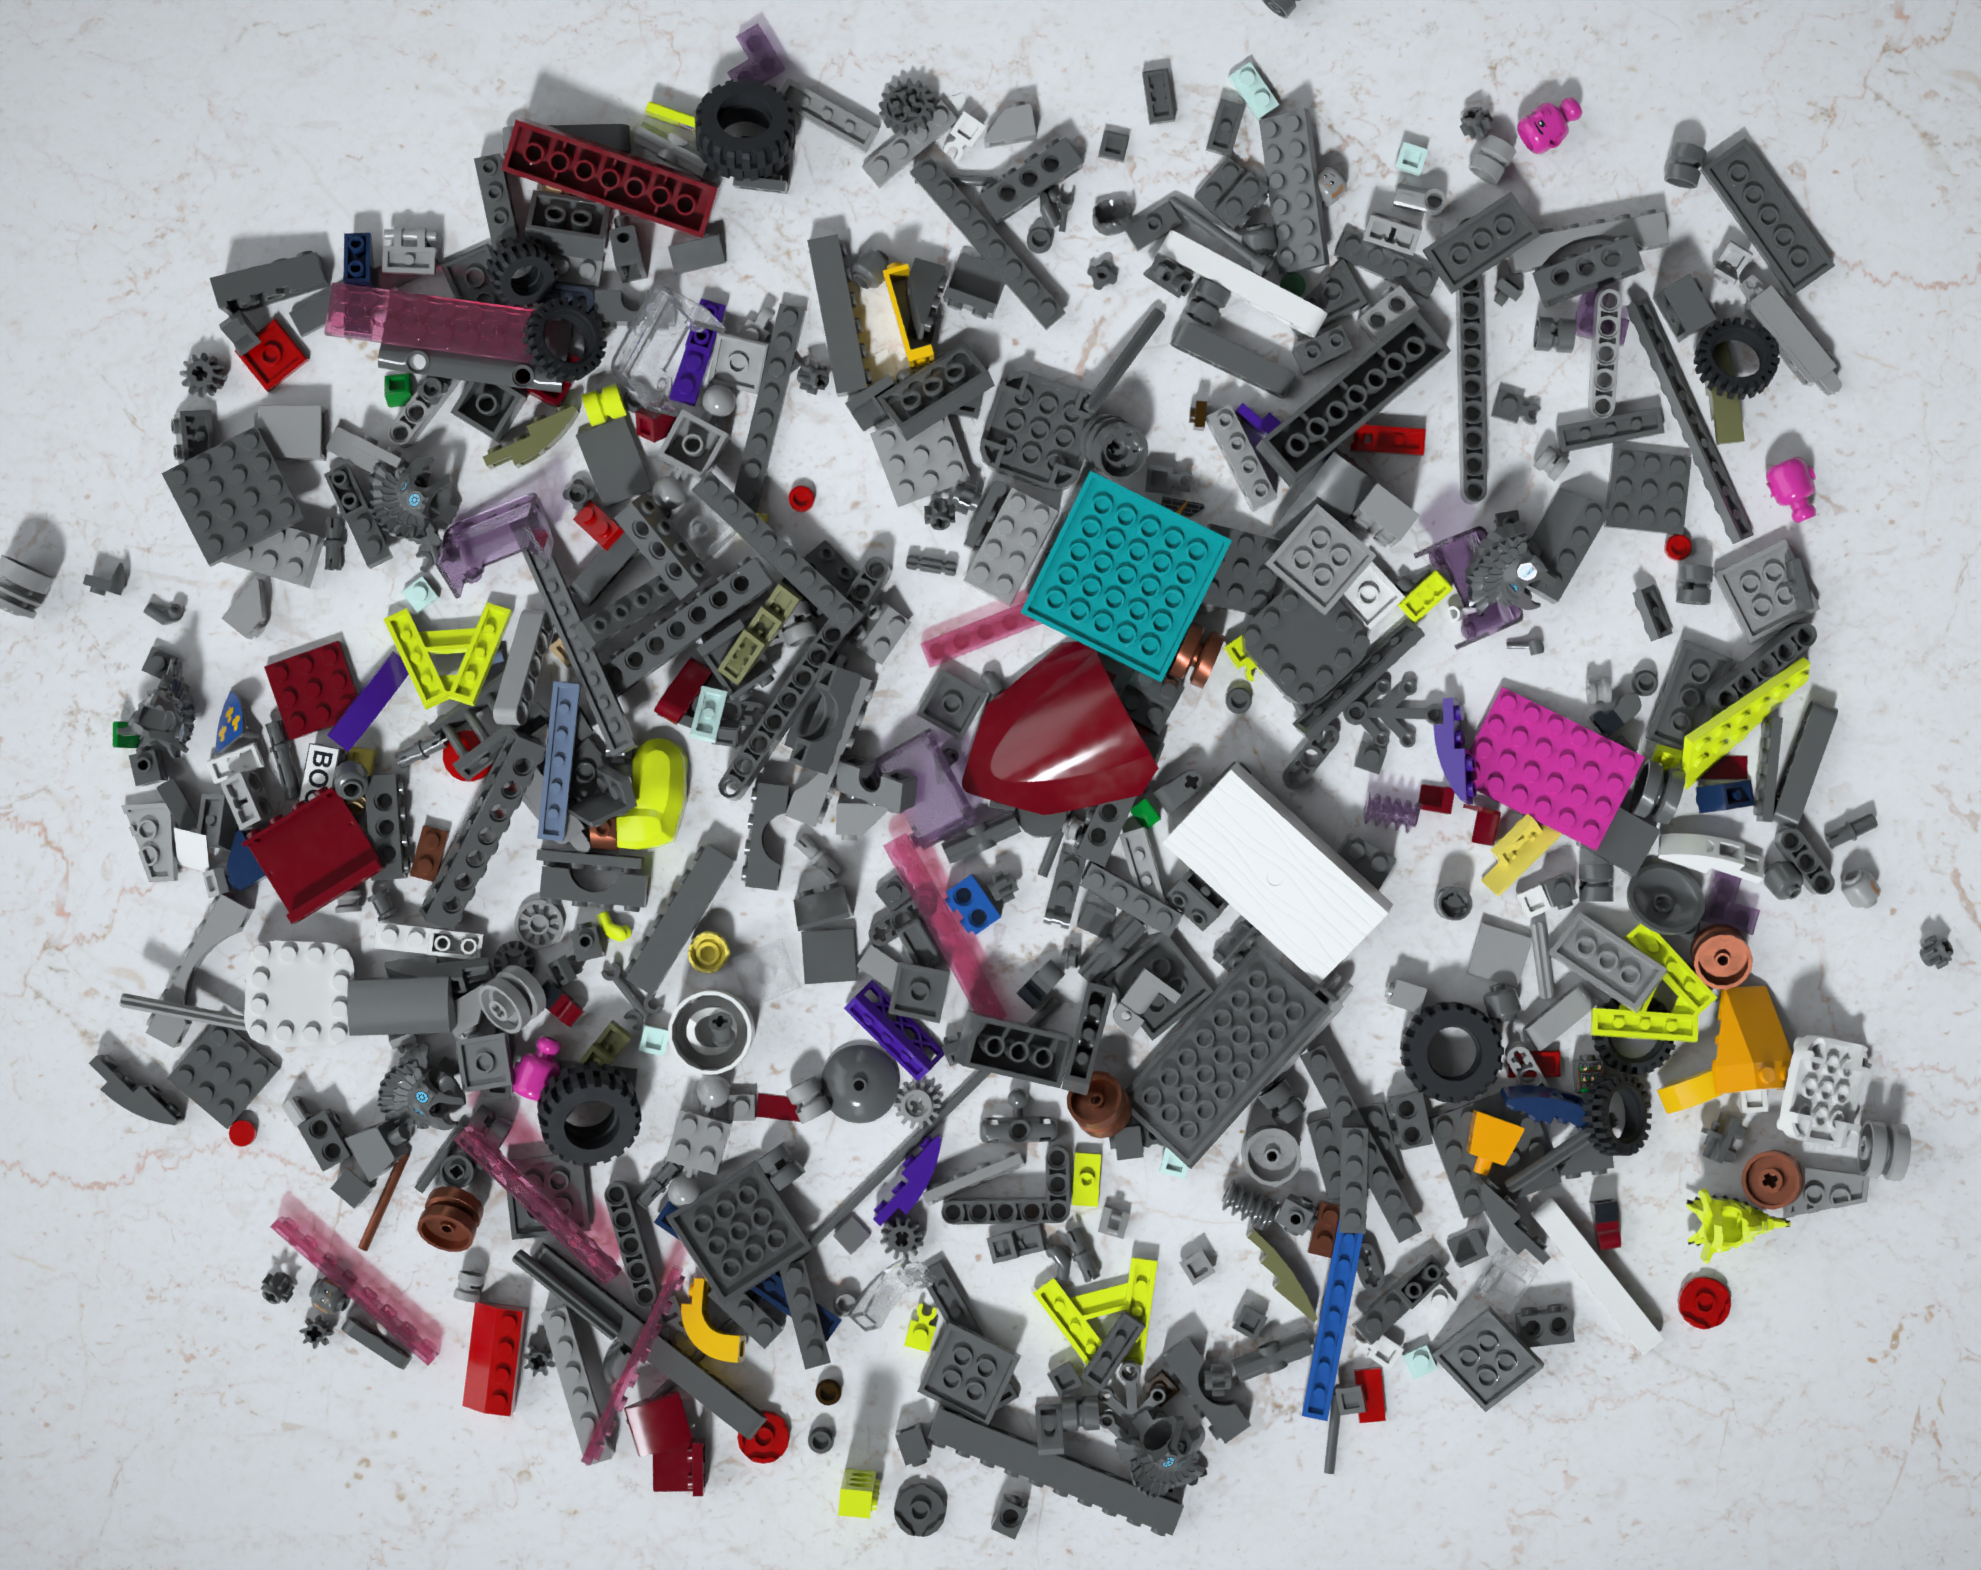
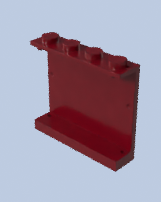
[241,786,386,924]

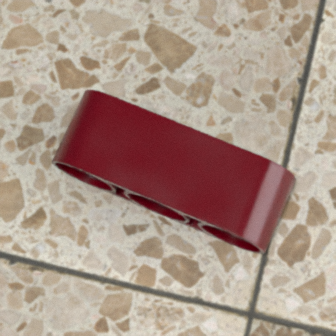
[654,656,713,725]

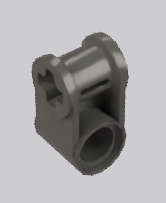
[1153,770,1204,814]

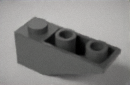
[905,258,948,341]

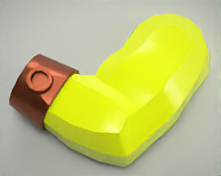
[590,738,688,851]

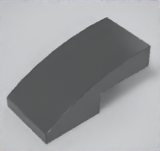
[986,1224,1047,1264]

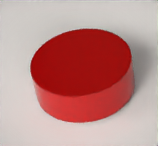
[788,485,815,512]
[1664,534,1692,561]
[229,1120,257,1147]

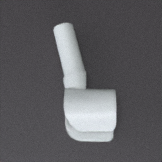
[1447,606,1477,622]

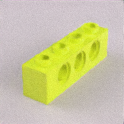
[838,1468,881,1519]

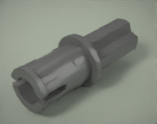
[1824,814,1878,849]

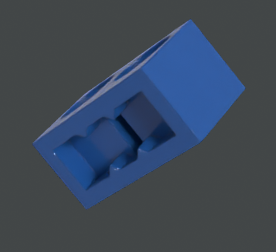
[944,874,1001,935]

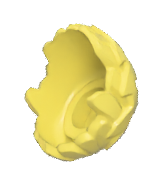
[688,931,730,974]

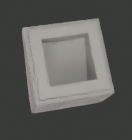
[282,1096,311,1127]
[833,1217,871,1255]

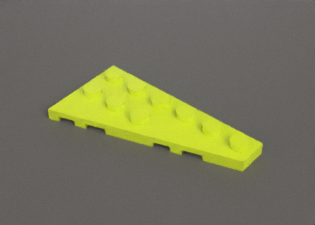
[1681,657,1811,790]

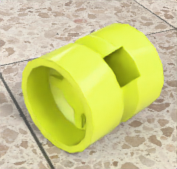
[582,383,627,427]

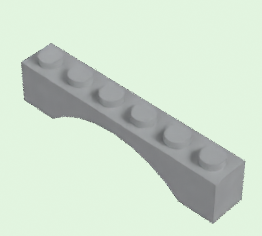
[1508,209,1670,275]
[785,677,875,827]
[146,894,254,1048]
[541,1304,615,1466]

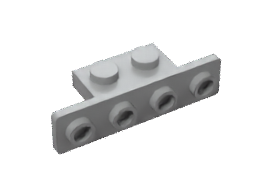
[326,427,410,474]

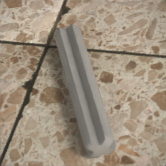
[1530,922,1554,999]

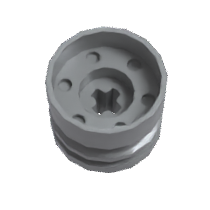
[0,555,53,619]

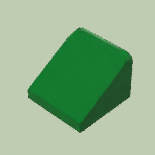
[384,373,413,408]
[112,721,139,748]
[1130,799,1161,829]

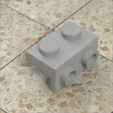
[850,600,912,665]

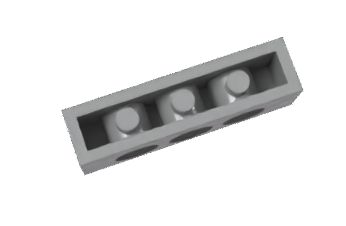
[1206,404,1278,512]

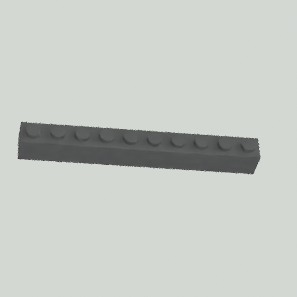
[927,1404,1184,1537]

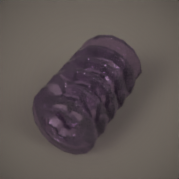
[1363,792,1420,833]

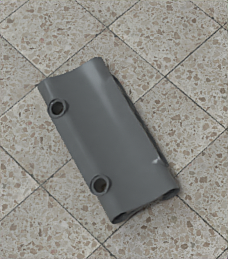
[378,292,574,393]

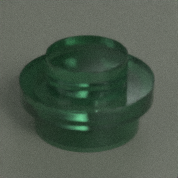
[1280,273,1306,297]

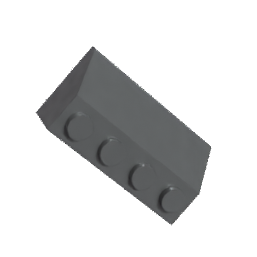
[1525,488,1610,604]

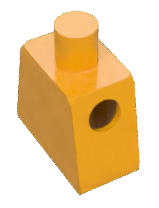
[1466,1110,1525,1176]

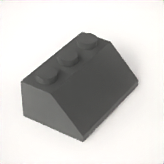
[525,190,611,261]

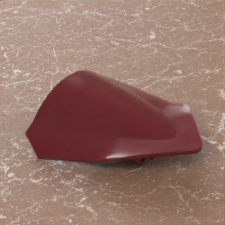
[962,641,1158,815]

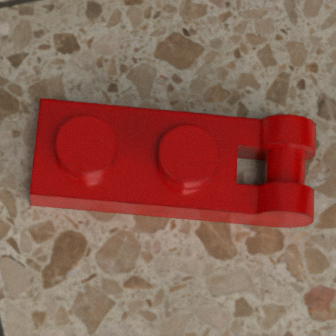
[1350,425,1426,456]

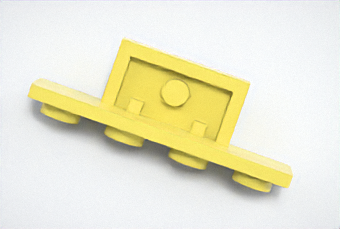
[1481,814,1562,896]

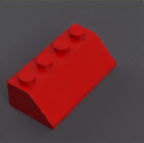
[462,1301,528,1417]

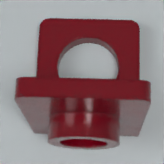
[1463,804,1501,846]

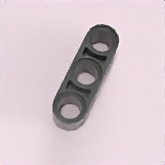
[1774,829,1835,895]

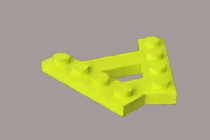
[383,602,513,710]
[1590,923,1717,1042]
[1033,1257,1158,1366]

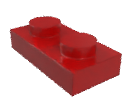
[573,500,624,551]

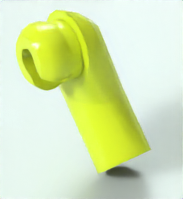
[596,910,632,942]

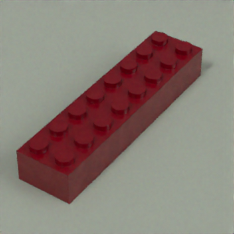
[501,117,720,238]

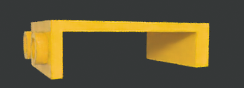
[883,262,935,369]

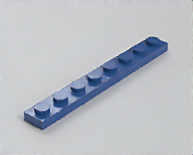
[1302,1214,1367,1422]

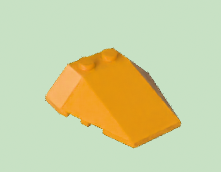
[1712,986,1793,1094]

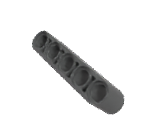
[503,124,631,156]
[1170,320,1296,399]
[569,495,673,607]
[1705,623,1817,710]
[1773,700,1838,829]
[604,1180,660,1308]

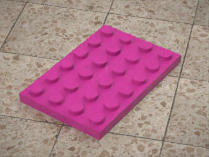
[1469,687,1645,851]

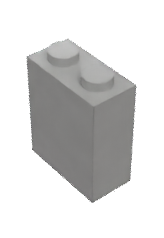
[254,405,326,461]

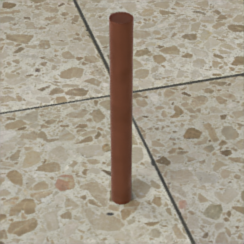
[358,1153,410,1251]

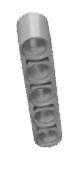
[1588,288,1622,418]
[388,377,462,448]
[493,609,554,725]

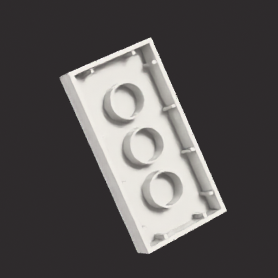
[1163,762,1393,985]

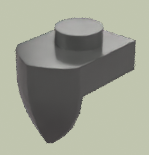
[83,563,125,596]

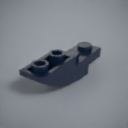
[343,233,375,339]
[1500,1085,1588,1131]

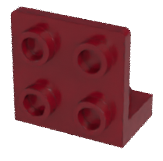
[653,1438,706,1497]

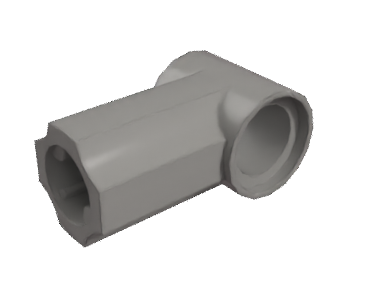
[1393,183,1447,216]

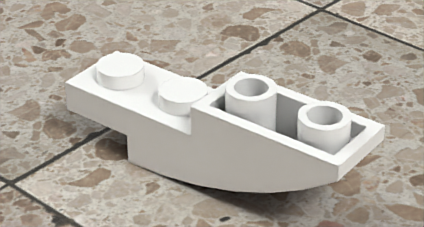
[1658,833,1764,883]
[374,922,483,960]

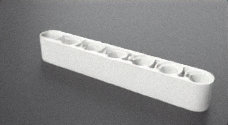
[1158,230,1327,338]
[1530,1198,1664,1356]

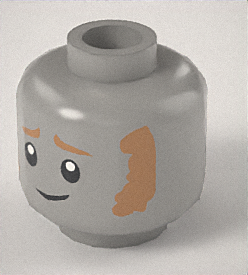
[1318,167,1347,206]
[1841,869,1881,909]

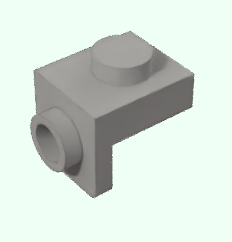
[1712,239,1753,284]

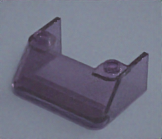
[436,493,554,599]
[1414,526,1523,650]

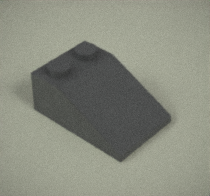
[793,882,853,931]

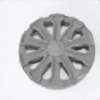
[514,900,564,949]

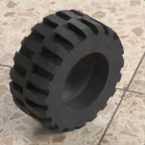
[695,78,795,181]
[1400,1001,1504,1103]
[537,1062,642,1166]

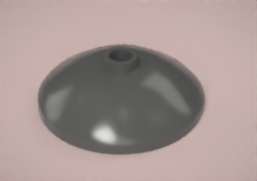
[1627,863,1705,935]
[821,1045,899,1123]

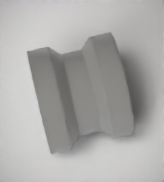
[1586,677,1612,705]
[335,890,362,913]

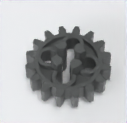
[878,78,936,136]

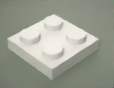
[1339,562,1405,633]

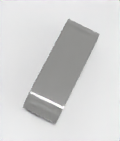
[1522,982,1597,1051]

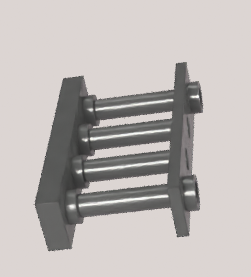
[428,669,550,781]

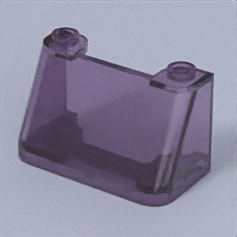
[874,728,979,851]

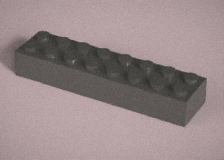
[1255,311,1451,487]

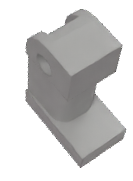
[1113,968,1181,1036]

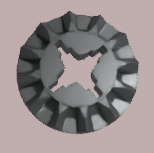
[494,941,536,974]

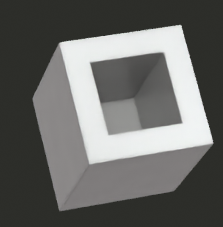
[1384,978,1427,1014]

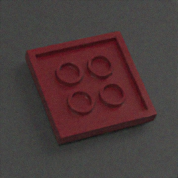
[264,641,358,741]

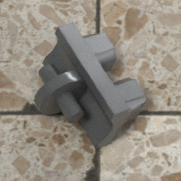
[1143,253,1194,298]
[1701,1112,1747,1163]

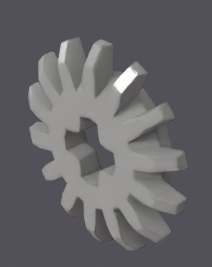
[894,1082,941,1129]

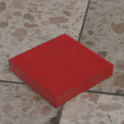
[235,319,309,393]

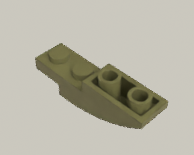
[483,404,580,469]

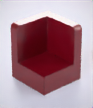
[635,401,677,443]
[1417,784,1455,815]

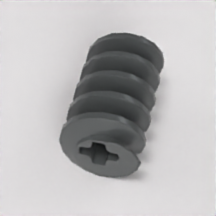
[1222,1179,1280,1231]

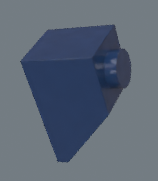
[1696,780,1754,814]
[226,830,267,891]

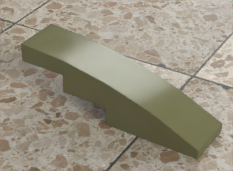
[1704,341,1745,445]
[717,582,803,686]
[566,1020,633,1119]
[1246,1227,1318,1323]

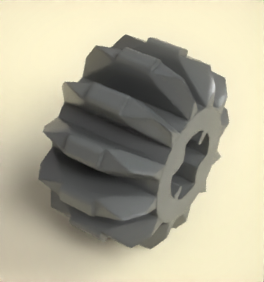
[180,353,226,398]
[880,1215,924,1260]

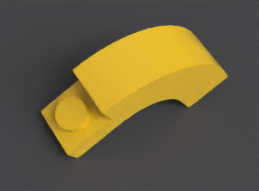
[1657,1067,1723,1114]
[681,1278,746,1363]

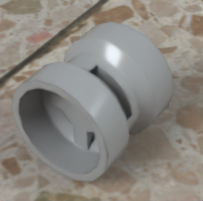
[1533,445,1570,481]
[453,1270,485,1303]

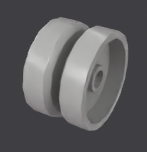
[478,965,546,1034]
[1858,1119,1911,1181]
[1241,1125,1302,1186]

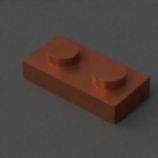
[409,825,450,882]
[1307,1201,1340,1258]

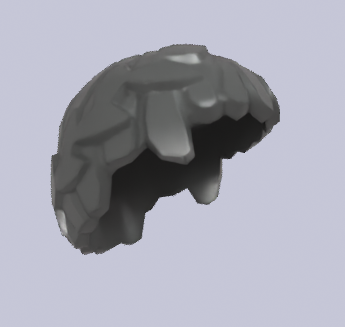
[1092,199,1133,236]

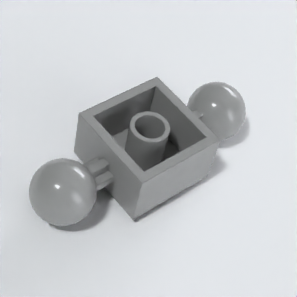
[652,385,735,510]
[665,1074,733,1208]

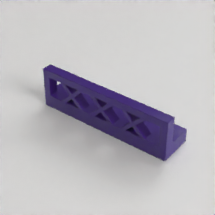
[844,979,944,1081]

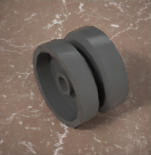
[1630,759,1686,825]

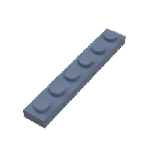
[537,681,581,842]

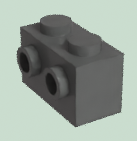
[1165,868,1229,931]

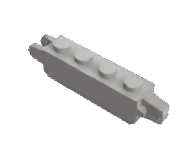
[1739,274,1842,396]
[508,758,592,854]
[1266,973,1354,1086]

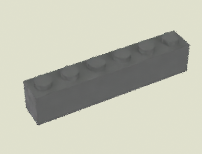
[807,234,872,397]
[625,844,736,995]

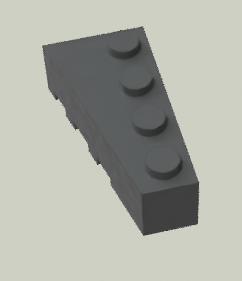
[210,251,330,316]

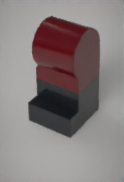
[542,979,585,1028]
[1589,1198,1621,1250]

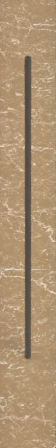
[626,996,1061,1425]

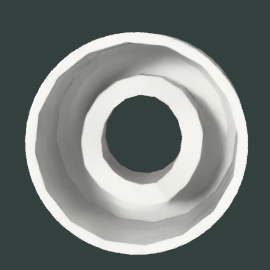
[668,989,755,1075]

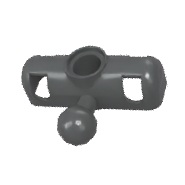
[979,1088,1058,1143]

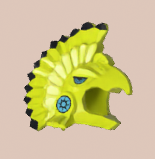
[1686,1188,1791,1264]

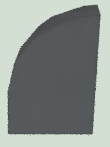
[602,1340,640,1387]

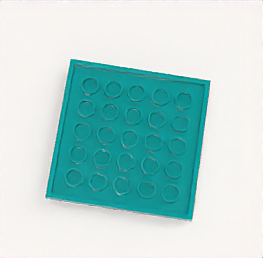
[1020,471,1232,683]

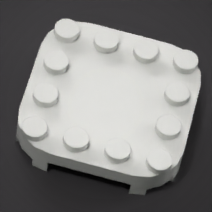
[244,940,354,1048]
[1777,1034,1874,1148]

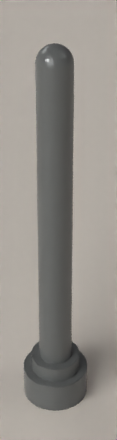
[1169,196,1274,277]

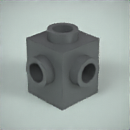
[1275,1193,1319,1236]

